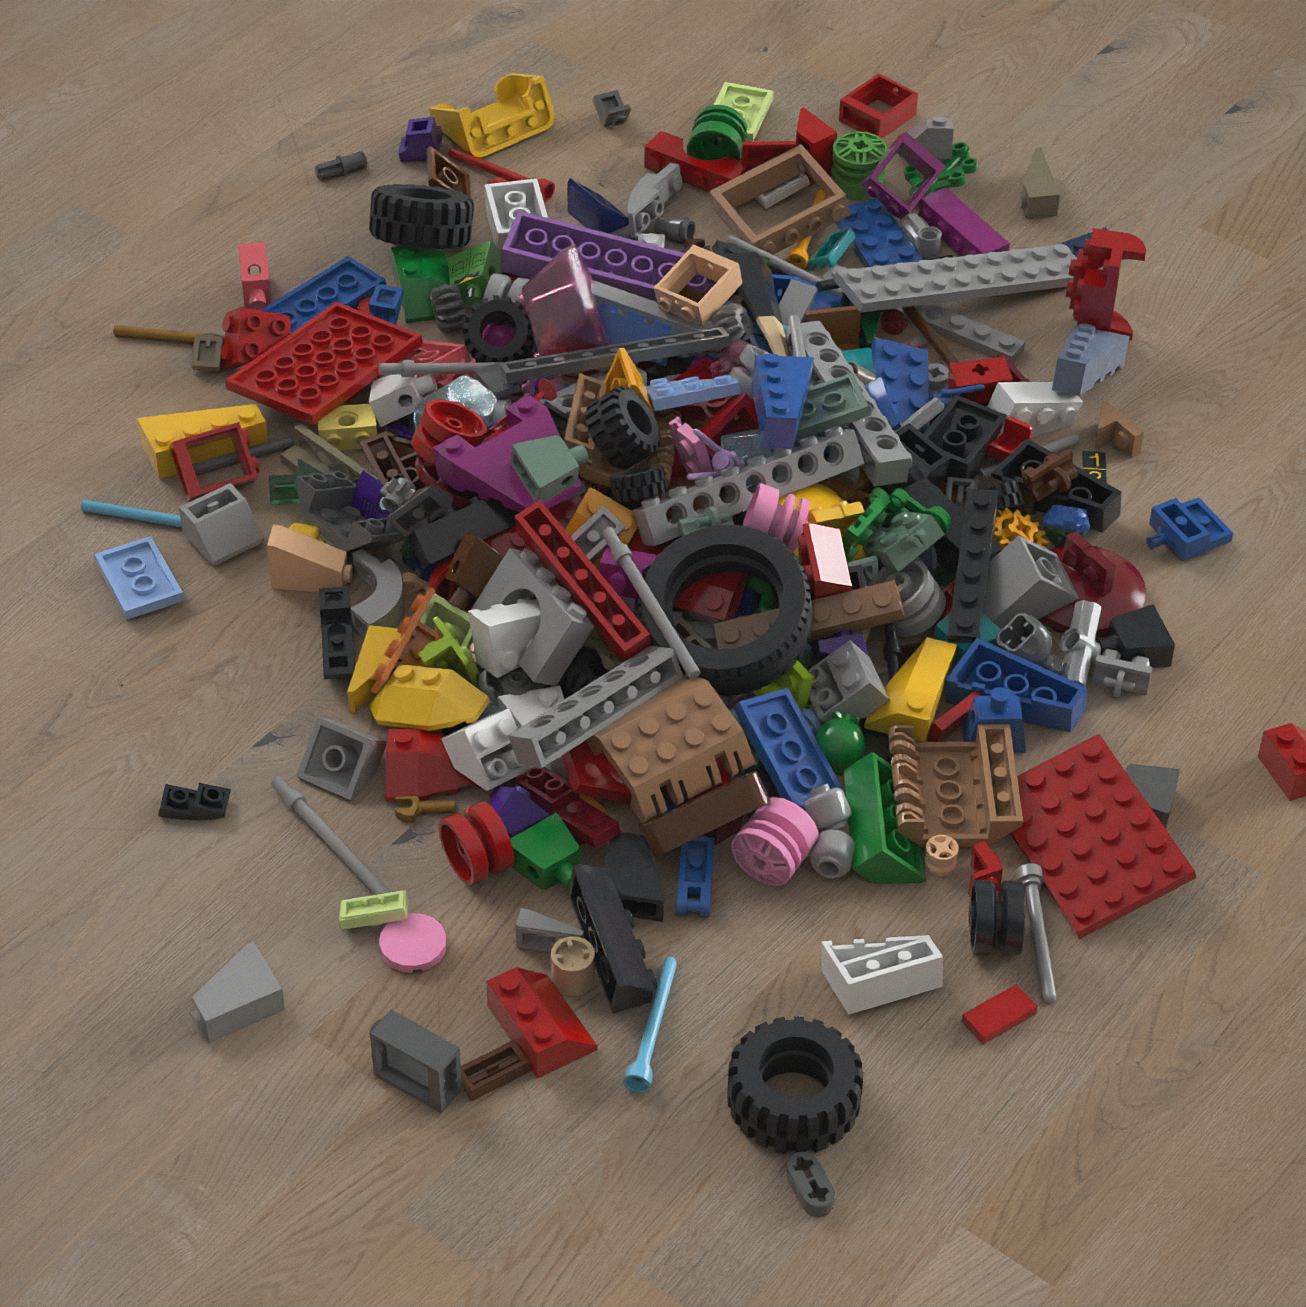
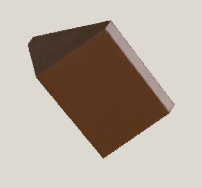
[427,146,470,196]

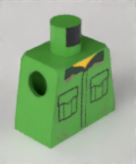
[448,240,502,307]

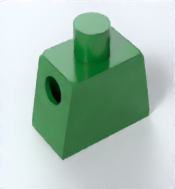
[510,813,581,890]

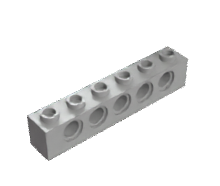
[508,646,683,768]

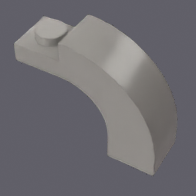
[351,548,404,640]

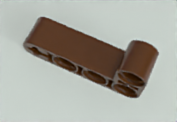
[638,771,770,856]

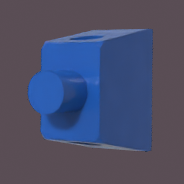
[962,687,1026,753]

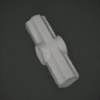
[1059,600,1101,687]

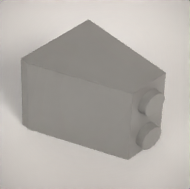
[983,536,1079,629]

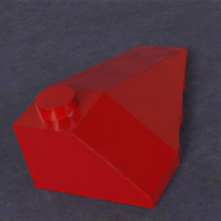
[386,729,516,802]

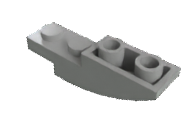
[627,163,682,238]

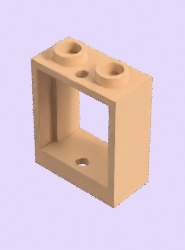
[654,245,742,327]

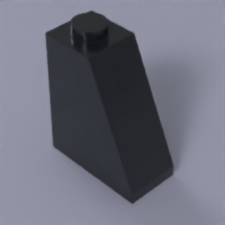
[603,832,664,922]

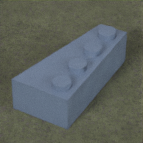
[1052,324,1130,396]

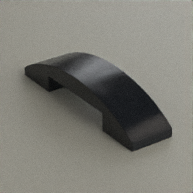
[319,586,355,680]

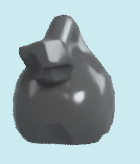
[996,613,1064,675]

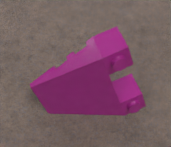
[433,395,583,512]

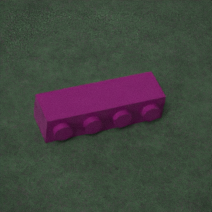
[918,187,1010,256]

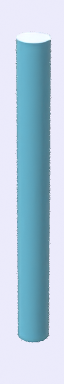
[81,499,182,528]

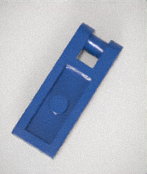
[676,836,715,917]

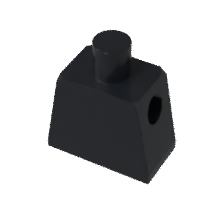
[1096,604,1175,668]

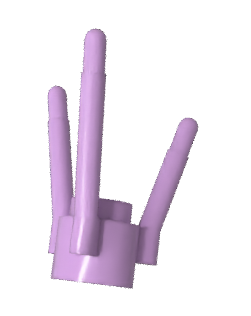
[687,429,744,480]

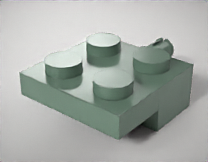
[862,511,945,572]

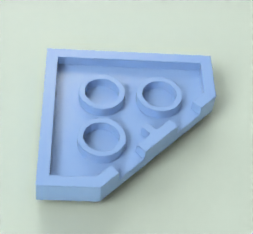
[645,375,742,411]

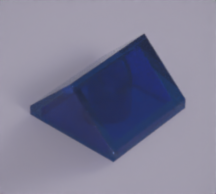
[567,178,629,234]

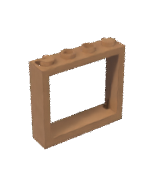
[709,144,851,255]

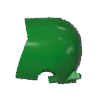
[815,711,865,776]

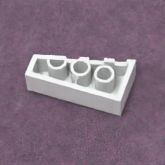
[468,598,541,678]

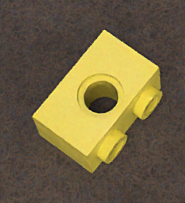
[318,404,377,450]

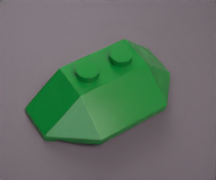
[388,245,450,323]

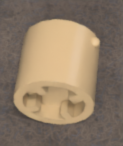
[551,936,595,996]

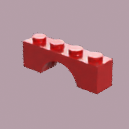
[644,131,750,192]

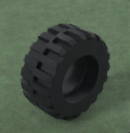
[369,184,474,249]
[727,1016,864,1154]

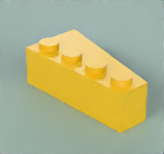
[137,404,268,479]

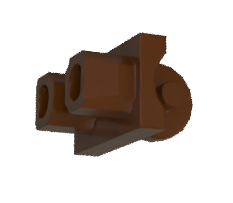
[1022,449,1078,502]

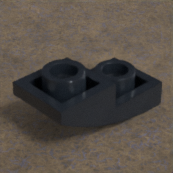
[158,783,231,820]

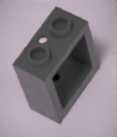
[369,1010,462,1114]

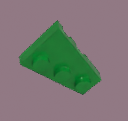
[842,494,891,563]

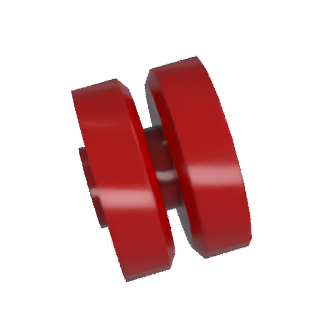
[411,399,487,466]
[438,801,514,886]

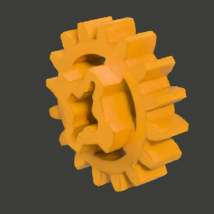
[993,508,1048,550]

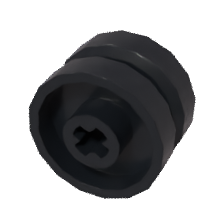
[968,880,1025,955]

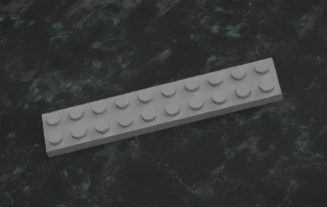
[834,244,1077,312]

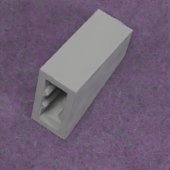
[190,941,285,1042]

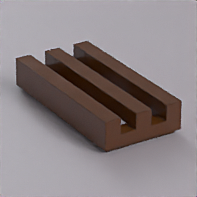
[461,1040,532,1101]

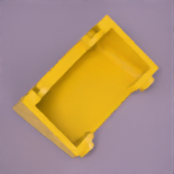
[429,73,555,158]

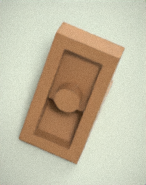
[1095,401,1144,458]

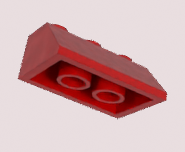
[486,967,598,1079]

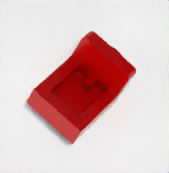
[987,417,1033,462]
[968,841,1003,897]

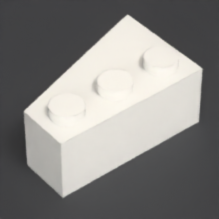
[987,382,1083,438]
[498,686,569,781]
[821,935,943,1015]

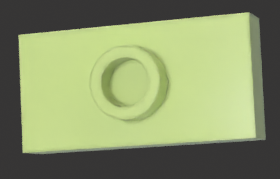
[339,890,409,930]

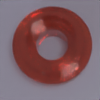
[881,310,908,335]

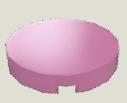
[379,913,446,973]

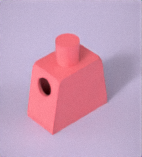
[238,242,272,310]

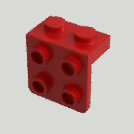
[221,307,291,369]

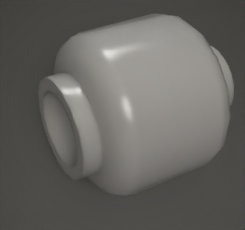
[804,783,852,831]
[810,829,855,879]

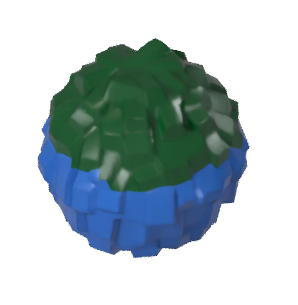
[1043,505,1090,548]

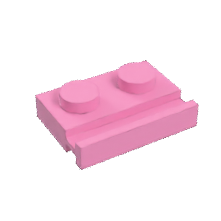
[668,417,713,474]

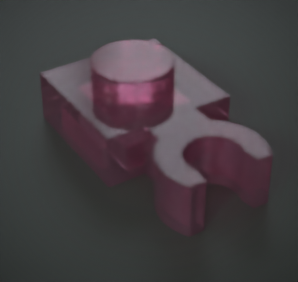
[709,339,759,378]

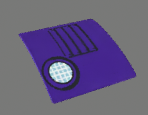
[351,470,390,519]

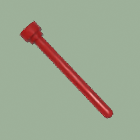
[448,148,555,202]

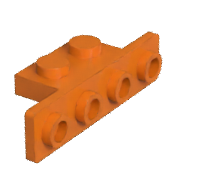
[371,587,440,694]

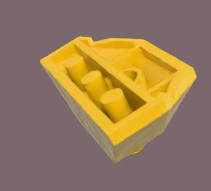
[369,664,490,731]

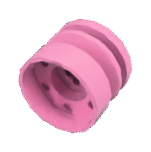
[742,483,810,553]
[731,797,819,886]

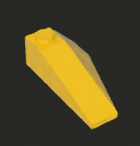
[864,637,957,742]

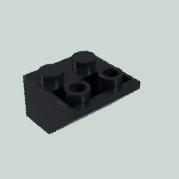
[863,423,951,495]

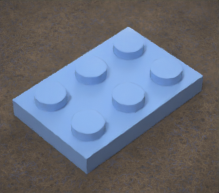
[94,536,184,620]

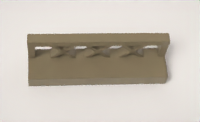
[280,423,378,485]

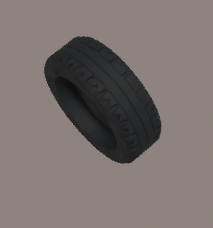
[638,525,813,696]

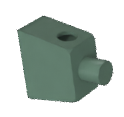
[510,435,588,503]

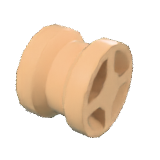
[924,835,959,877]

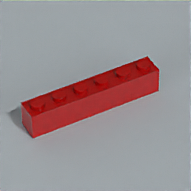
[514,500,651,663]

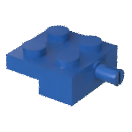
[1146,497,1233,561]

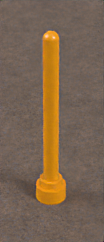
[786,189,827,270]

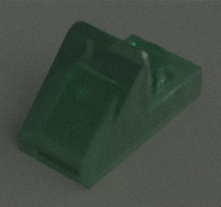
[268,459,324,505]

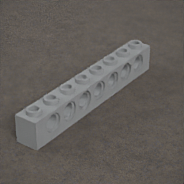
[786,321,912,486]
[632,426,864,546]

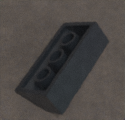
[568,864,657,1014]

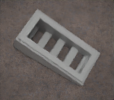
[516,908,584,953]

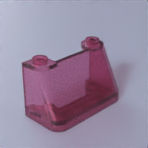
[518,244,611,357]

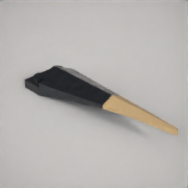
[712,240,789,356]

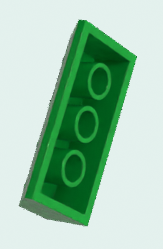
[843,752,926,884]

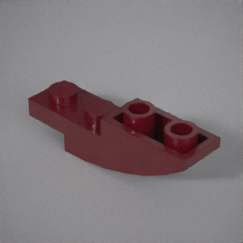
[515,767,621,849]

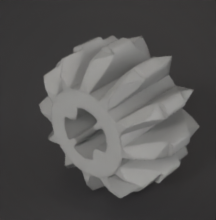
[711,303,756,348]

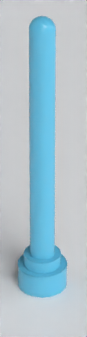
[623,957,677,1093]

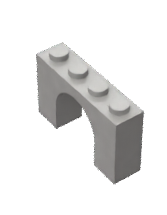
[472,548,594,686]

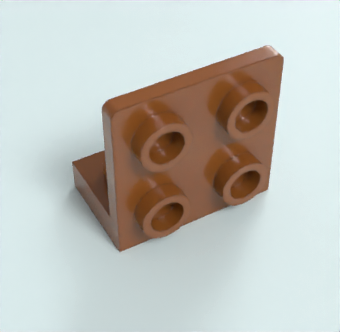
[805,306,861,351]

